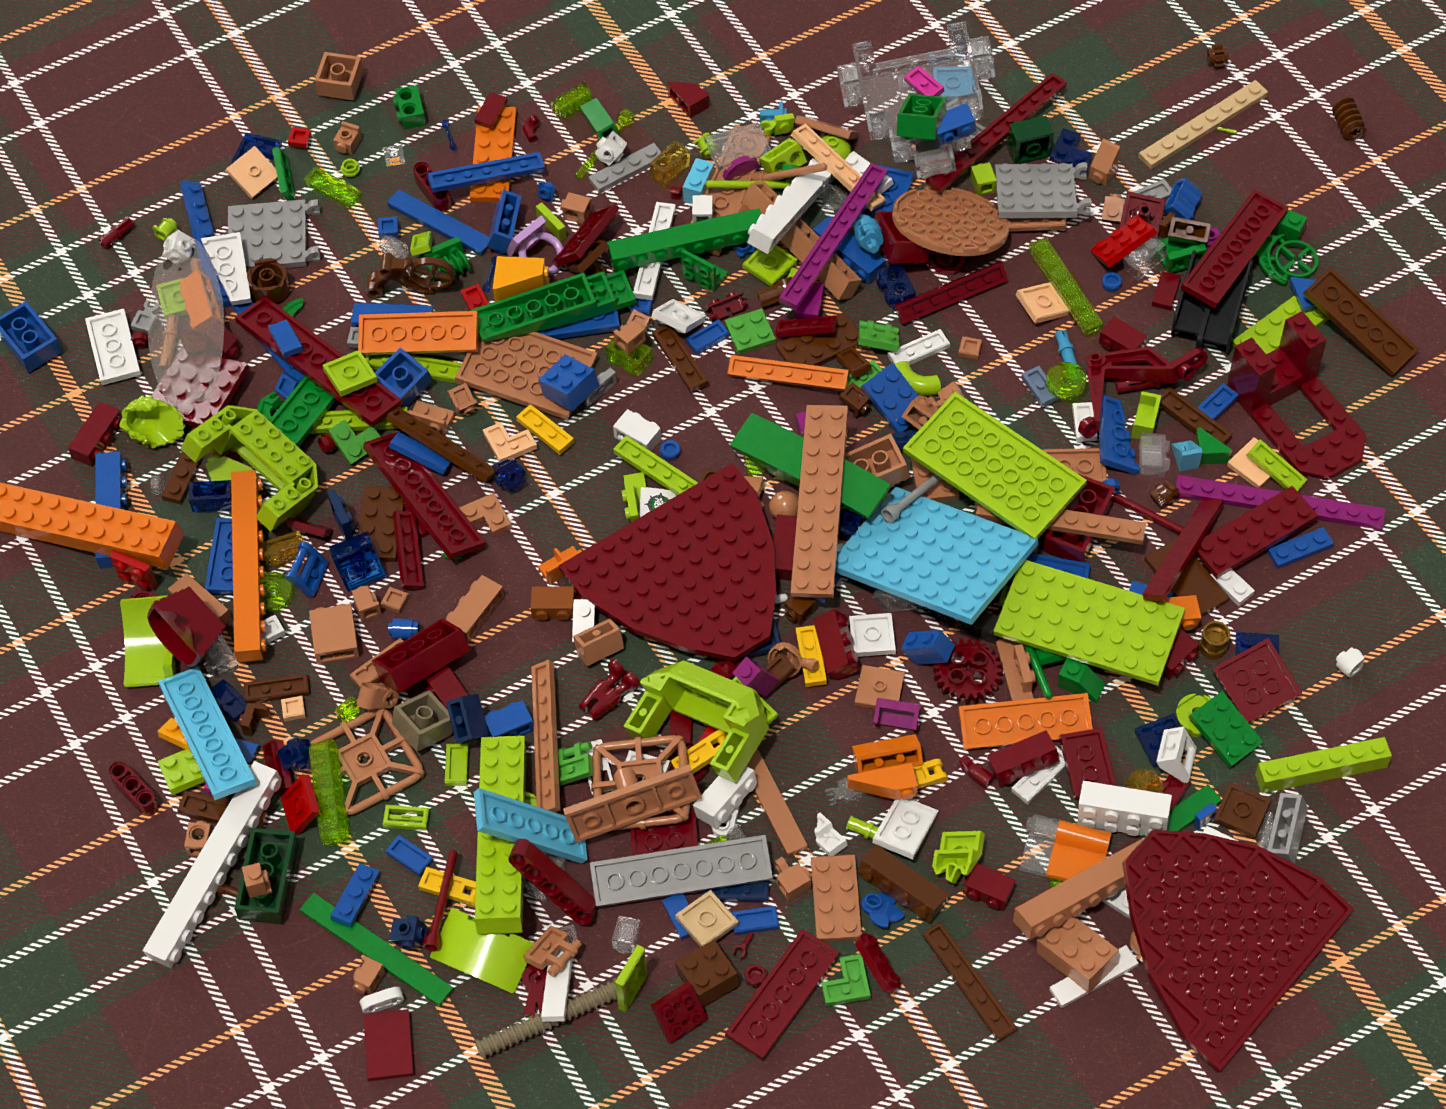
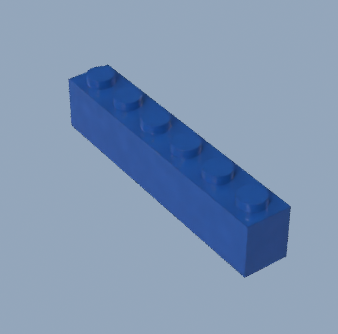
[96,451,128,569]

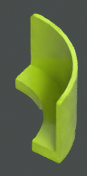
[120,595,176,687]
[430,908,534,993]

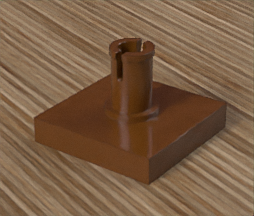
[565,239,610,274]

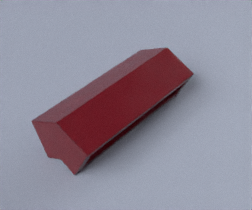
[262,740,292,796]

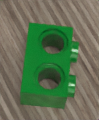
[393,85,426,130]

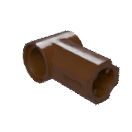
[757,277,792,308]

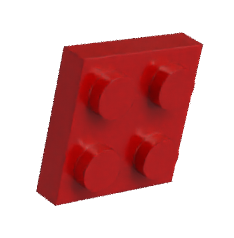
[109,550,158,591]
[280,774,320,835]

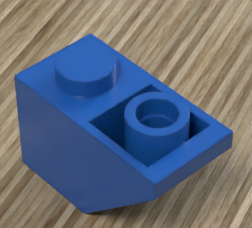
[937,103,977,145]

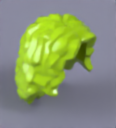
[120,395,186,449]

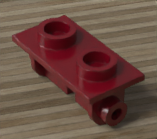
[705,291,748,321]

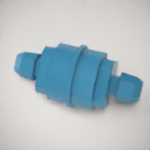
[854,214,883,253]

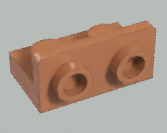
[407,401,455,435]

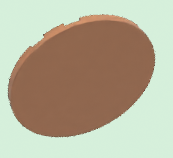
[892,186,1010,256]

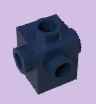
[389,916,427,950]

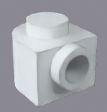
[1336,647,1364,678]

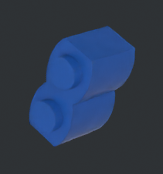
[1163,177,1202,220]

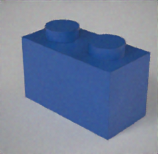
[901,630,955,665]
[484,700,534,737]

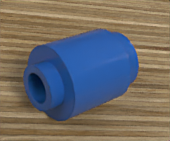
[388,618,420,640]

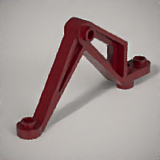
[1078,346,1208,438]

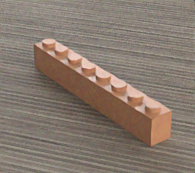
[742,181,862,300]
[1013,837,1145,940]

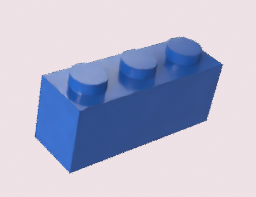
[487,189,522,253]

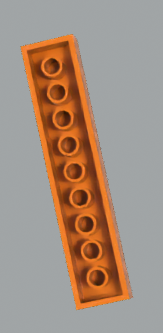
[0,483,184,569]

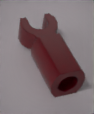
[958,754,994,789]

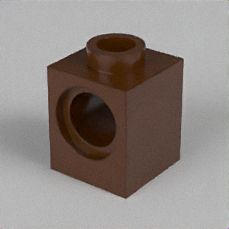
[785,597,817,626]

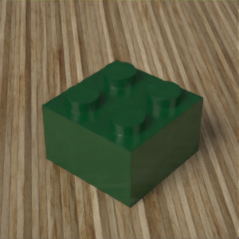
[1007,115,1054,164]

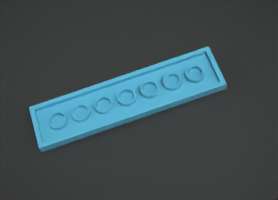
[158,666,256,801]

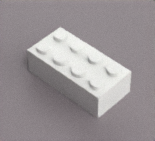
[1078,781,1172,836]

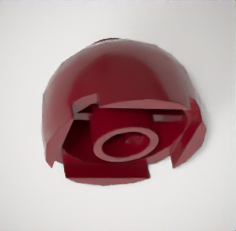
[927,250,965,275]

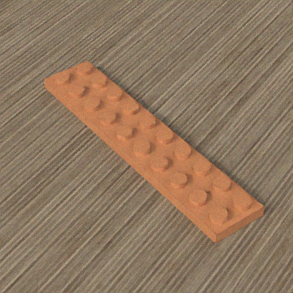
[791,405,849,598]

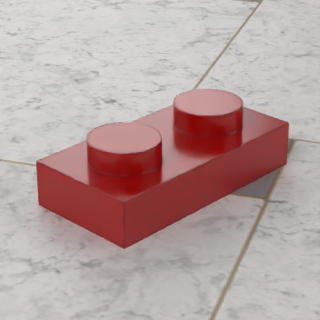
[460,284,489,311]

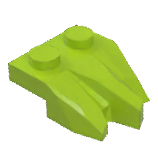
[932,831,985,884]

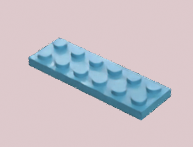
[474,788,588,864]

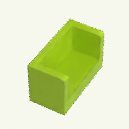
[1131,392,1162,442]

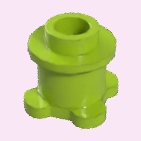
[693,132,718,158]
[152,218,178,242]

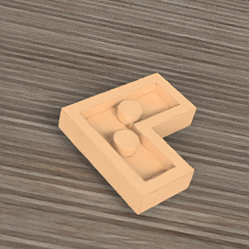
[483,422,537,464]

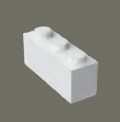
[693,766,757,829]

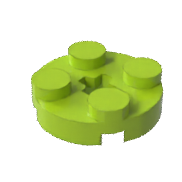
[1175,694,1212,737]

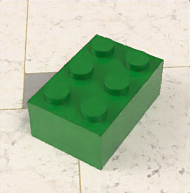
[896,94,947,141]

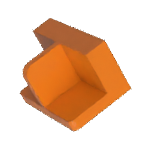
[538,546,582,585]

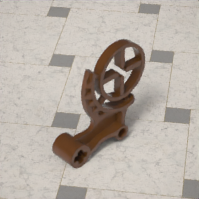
[365,253,454,299]

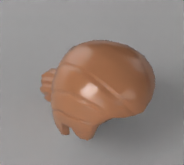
[769,490,799,518]
[767,642,819,677]

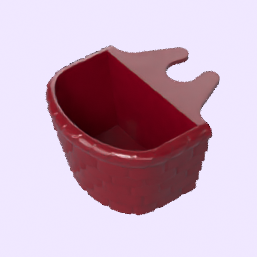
[147,586,226,667]

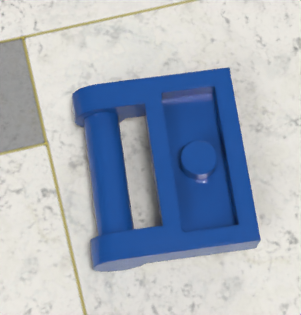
[285,541,329,597]

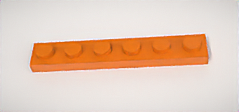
[727,355,850,391]

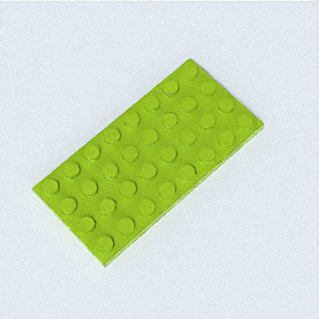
[903,392,1087,539]
[994,560,1185,686]

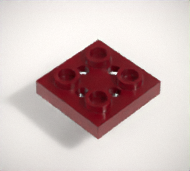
[1119,191,1166,239]
[650,981,708,1043]

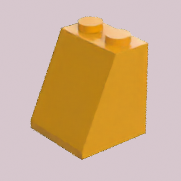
[493,256,550,302]

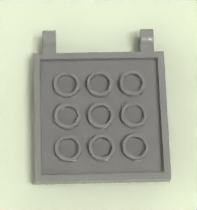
[995,162,1091,218]
[228,199,321,271]

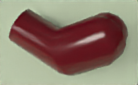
[523,115,540,142]

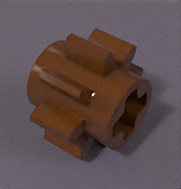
[1207,43,1229,67]

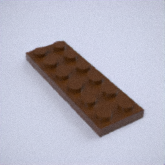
[1303,267,1419,377]

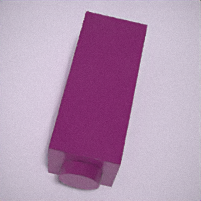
[732,657,779,697]

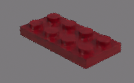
[552,203,620,267]

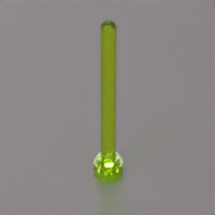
[575,109,635,179]

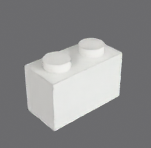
[613,409,661,451]

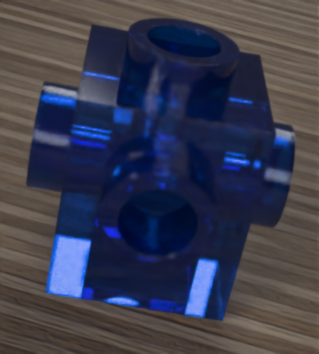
[492,457,525,491]
[277,737,316,771]

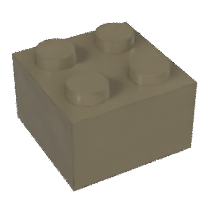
[392,690,453,752]

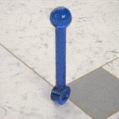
[441,120,457,151]
[482,257,497,292]

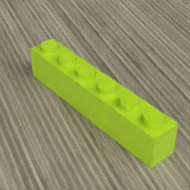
[1255,737,1392,794]

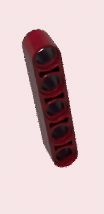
[508,839,597,925]

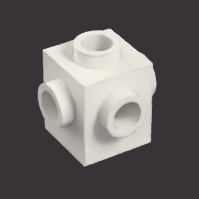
[595,131,627,166]
[162,230,194,265]

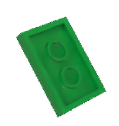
[1188,691,1263,768]

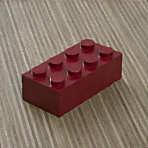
[1043,473,1115,562]
[372,618,470,693]

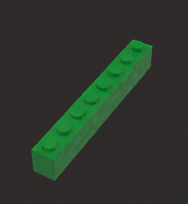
[607,208,761,272]

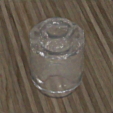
[379,235,409,259]

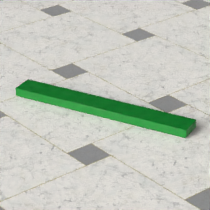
[299,893,454,1007]

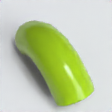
[895,361,941,396]

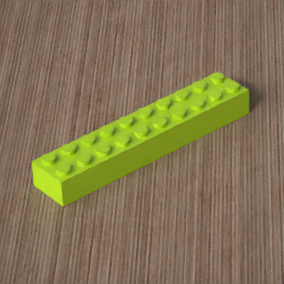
[475,736,527,934]

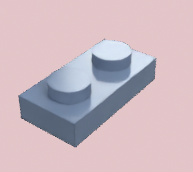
[1021,366,1060,407]

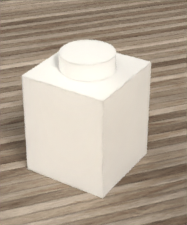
[692,195,713,223]

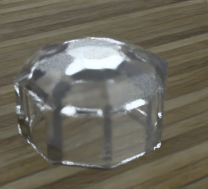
[150,474,165,495]

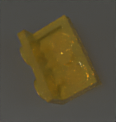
[261,530,307,567]

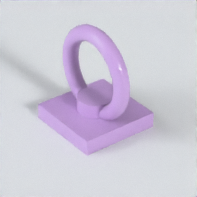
[506,216,563,276]

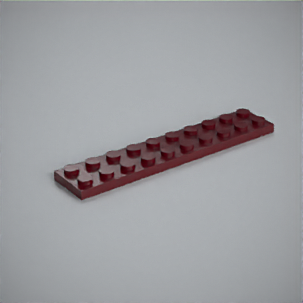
[235,296,402,427]

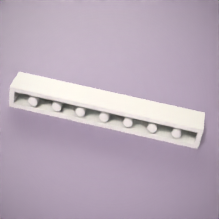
[747,158,835,254]

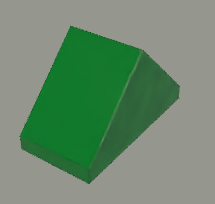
[1195,427,1232,465]

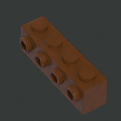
[857,844,949,923]

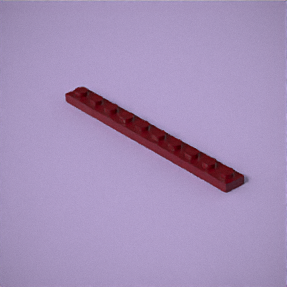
[925,72,1067,194]

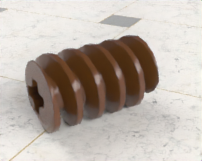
[1332,96,1367,140]

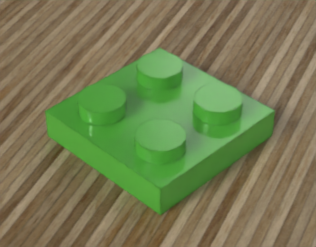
[725,309,776,355]

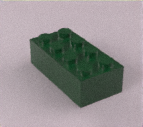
[234,828,299,924]

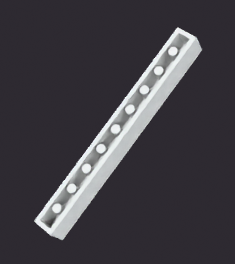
[143,761,282,968]

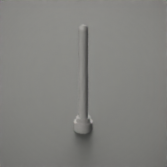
[881,474,942,523]

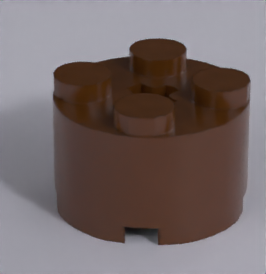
[247,258,290,303]

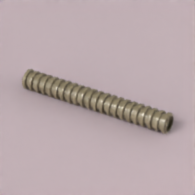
[475,978,617,1059]

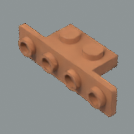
[996,638,1036,701]

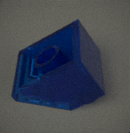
[330,531,386,591]

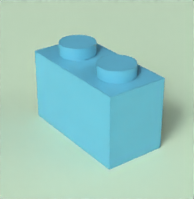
[683,158,714,204]

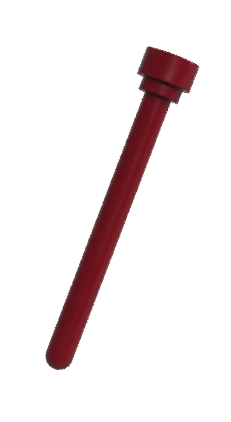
[1113,493,1184,534]
[422,850,458,951]

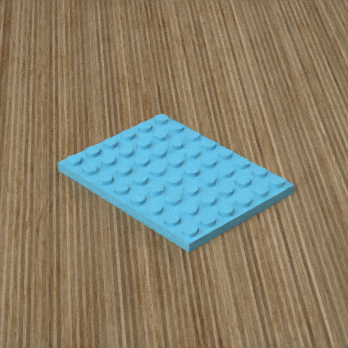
[836,487,1038,625]

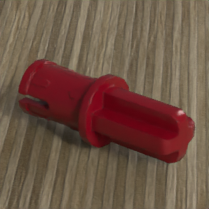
[98,217,134,249]

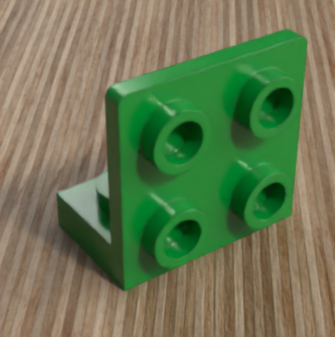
[1153,238,1207,273]
[681,249,728,293]

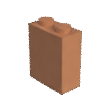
[309,604,360,664]

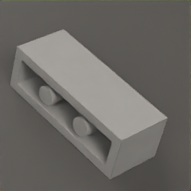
[1267,793,1308,864]

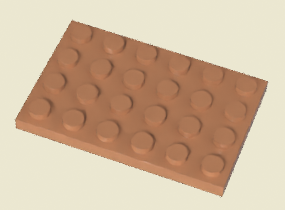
[455,331,597,420]

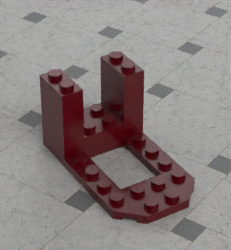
[1227,311,1366,481]

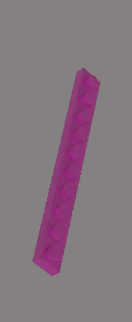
[779,163,888,310]
[1175,475,1385,530]

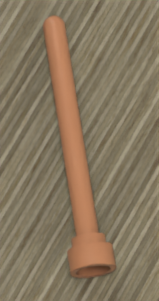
[752,163,827,181]

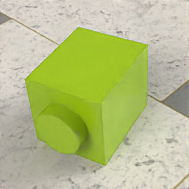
[970,162,997,196]

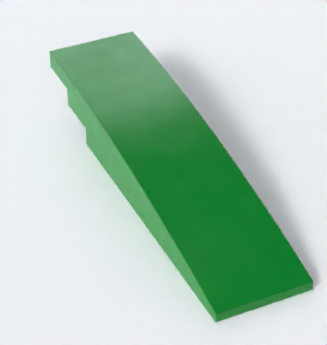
[471,270,637,342]
[730,413,891,519]

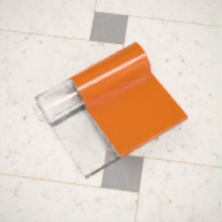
[1019,814,1112,881]

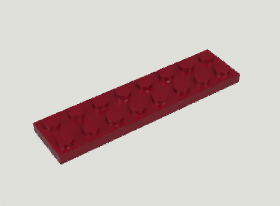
[1180,189,1289,308]
[363,432,486,559]

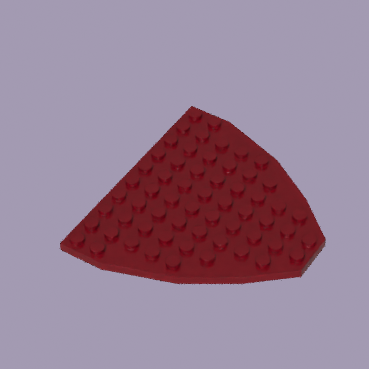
[559,463,776,661]
[1122,830,1354,1072]

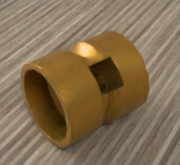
[1199,621,1230,660]

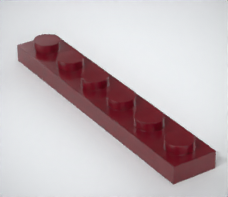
[894,261,1008,324]

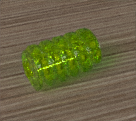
[550,82,592,119]

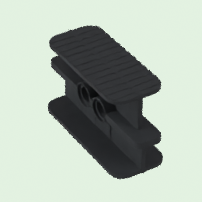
[1171,250,1253,354]

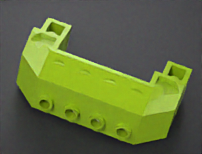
[181,405,318,531]
[623,660,769,783]

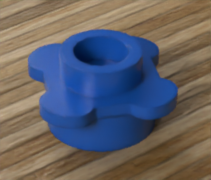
[537,182,556,202]
[732,242,755,257]

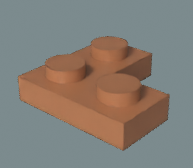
[459,493,512,536]

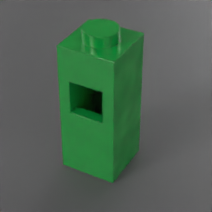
[580,98,619,140]

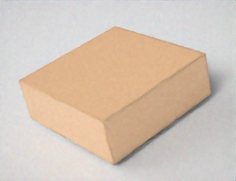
[281,696,306,721]

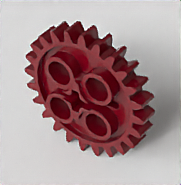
[933,638,1003,704]

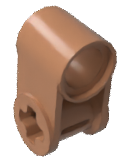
[356,682,399,710]

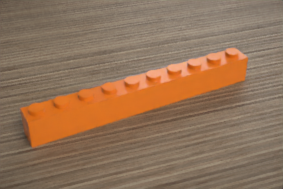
[231,470,267,662]

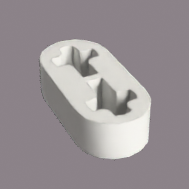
[360,987,404,1014]

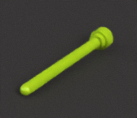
[705,177,795,189]

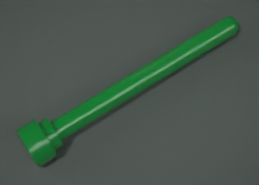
[1023,644,1053,699]

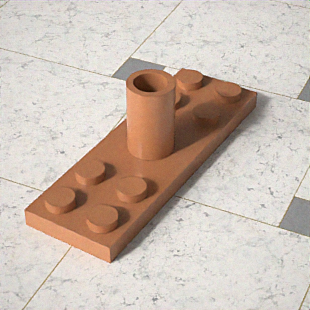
[563,764,702,843]

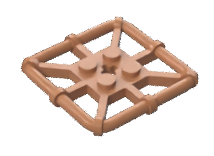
[304,708,425,817]
[591,735,690,831]

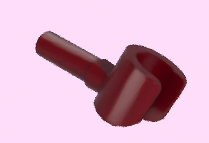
[670,182,685,199]
[732,932,754,960]

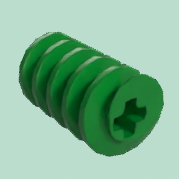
[427,250,471,281]

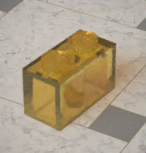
[649,140,690,187]

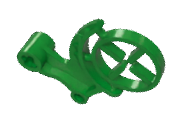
[1255,234,1318,286]

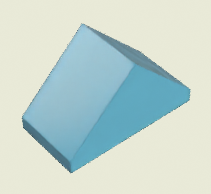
[1171,440,1202,472]

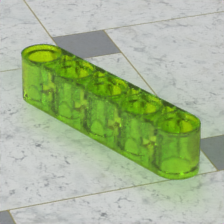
[309,738,349,846]

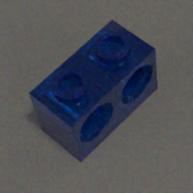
[876,264,916,311]

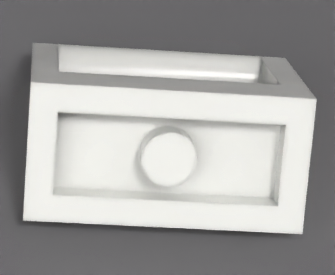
[1156,727,1197,783]

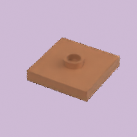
[855,665,905,709]

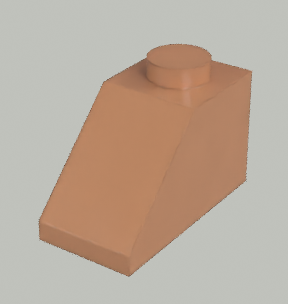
[1089,139,1121,186]

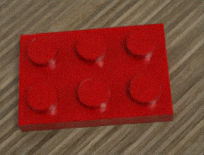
[1090,216,1157,268]

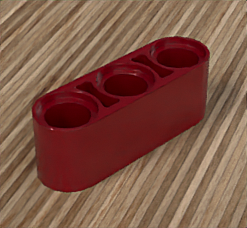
[413,161,452,212]
[108,761,159,816]

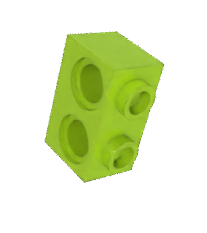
[759,138,807,181]

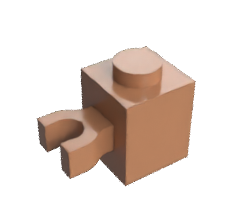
[775,857,812,902]

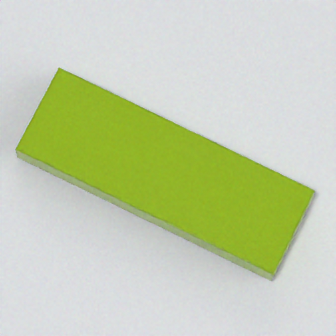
[1246,439,1307,491]

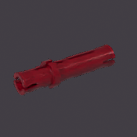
[1115,379,1178,394]

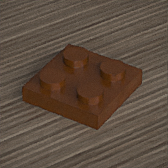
[1213,782,1271,839]

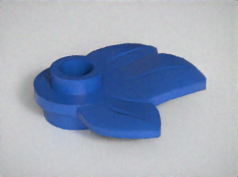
[861,892,905,928]

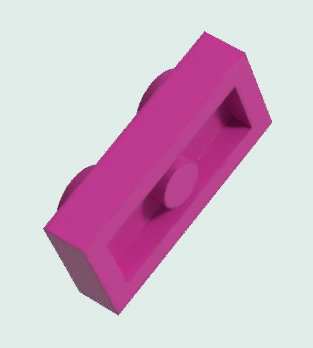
[904,65,945,96]

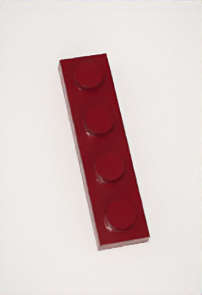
[392,510,424,590]

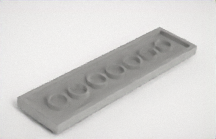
[590,835,773,908]

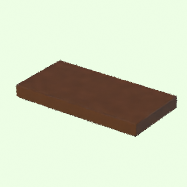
[1144,538,1230,617]

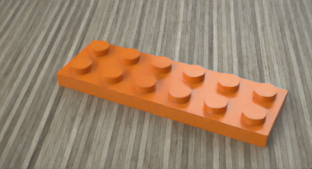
[470,107,517,202]
[358,311,479,355]
[958,693,1093,750]

